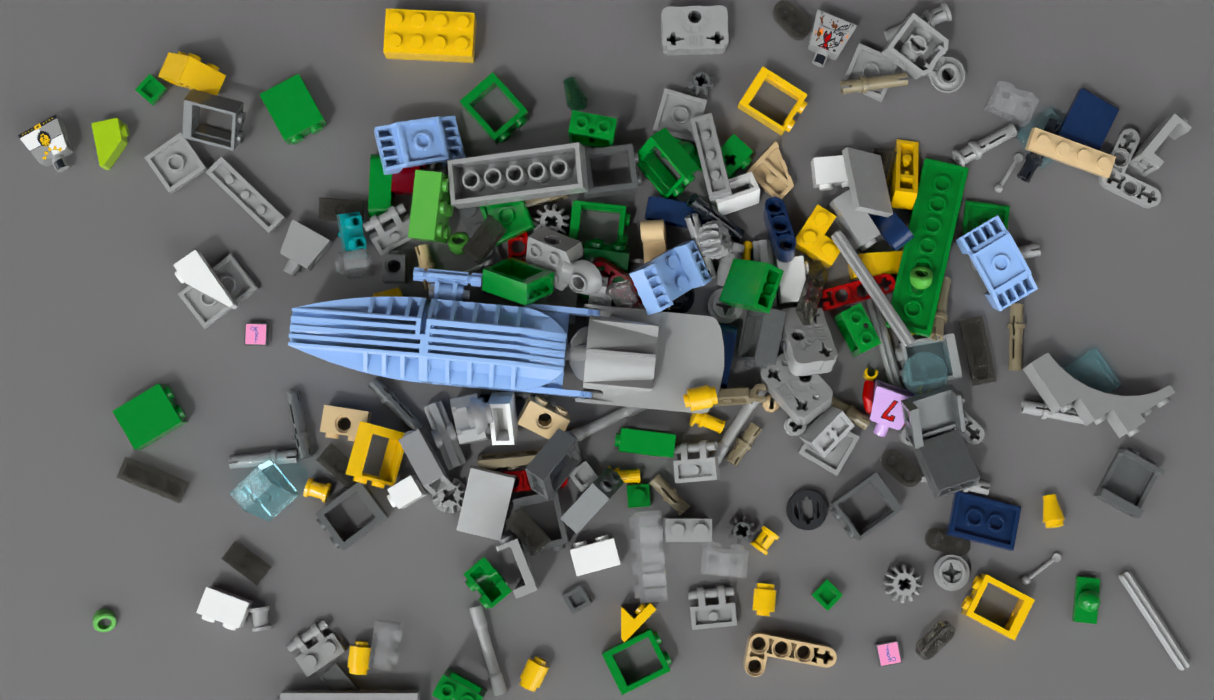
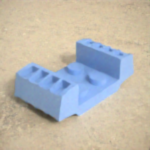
[374,116,466,175]
[956,215,1038,311]
[629,239,712,315]

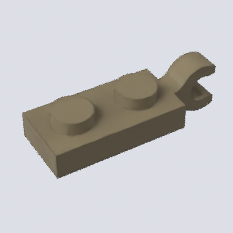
[713,384,767,406]

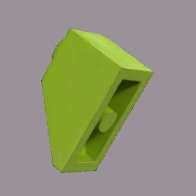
[91,118,129,170]

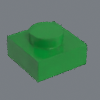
[135,73,168,106]
[626,484,651,508]
[811,579,843,611]

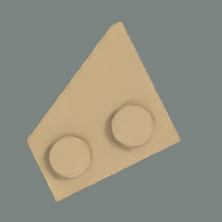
[746,141,794,199]

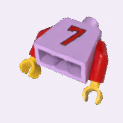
[862,367,931,437]

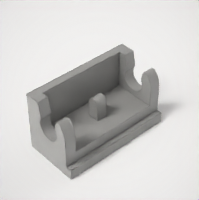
[799,406,854,458]

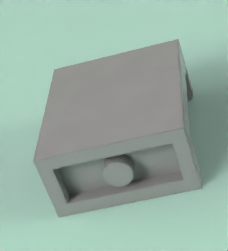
[1129,114,1192,177]
[496,535,539,599]

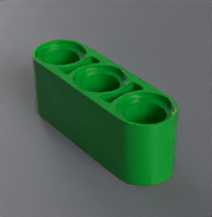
[368,154,394,218]

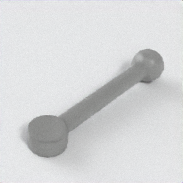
[994,153,1023,193]
[463,259,494,274]
[1022,553,1061,585]

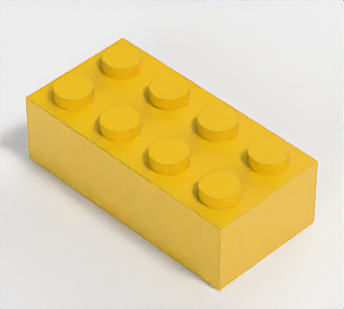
[383,8,477,63]

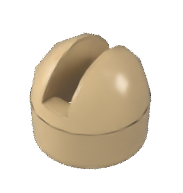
[762,395,780,413]

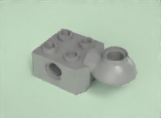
[881,13,965,93]
[526,227,602,295]
[450,393,493,445]

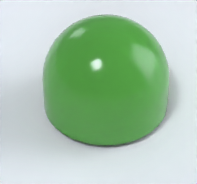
[448,233,470,255]
[910,267,933,290]
[92,608,116,632]

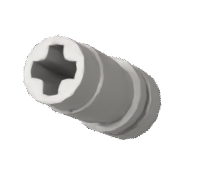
[715,242,745,287]

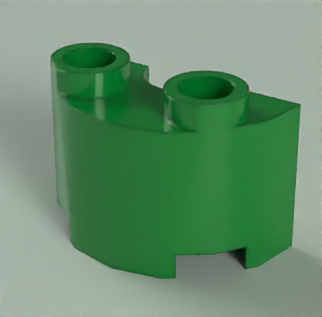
[463,557,513,609]

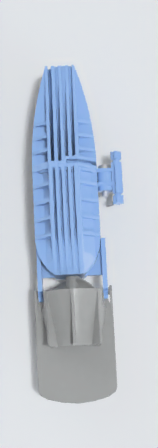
[288,267,724,414]

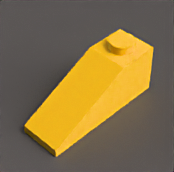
[890,139,919,210]
[848,251,903,280]

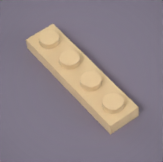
[1025,127,1116,178]

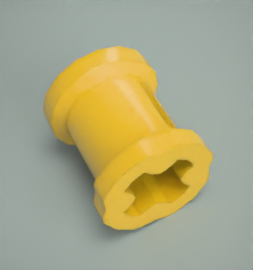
[303,477,332,503]
[750,526,779,555]

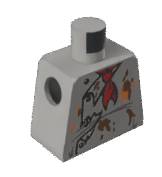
[807,10,857,67]

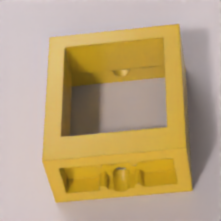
[737,66,808,136]
[345,421,405,488]
[961,573,1035,640]

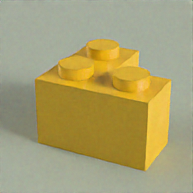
[158,51,226,95]
[796,204,840,269]

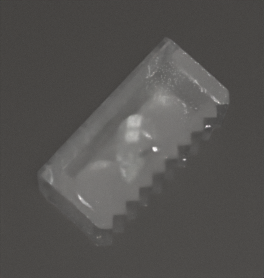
[335,249,374,279]

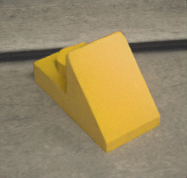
[621,601,657,642]

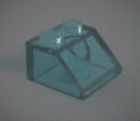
[230,460,300,522]

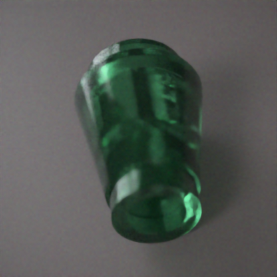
[563,77,588,111]

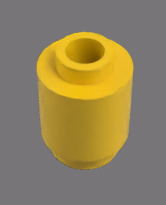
[683,385,718,411]
[752,583,776,616]
[347,641,373,675]
[519,656,549,692]

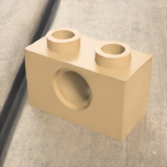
[517,395,570,439]
[320,405,372,441]

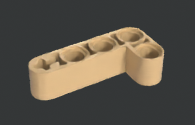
[640,219,670,310]
[743,632,837,677]

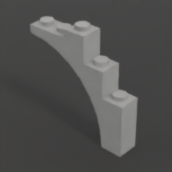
[1023,353,1175,438]

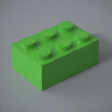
[408,170,453,244]

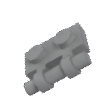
[363,203,412,256]
[673,440,720,483]
[688,585,737,630]
[286,619,346,677]

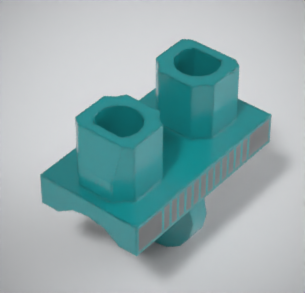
[337,211,367,255]

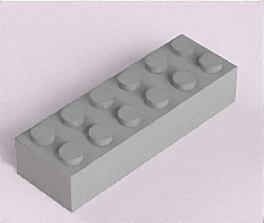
[447,142,589,209]

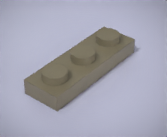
[477,449,541,471]

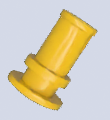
[689,412,725,434]
[607,466,640,483]

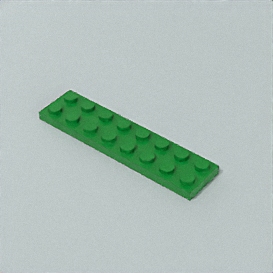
[885,158,969,337]

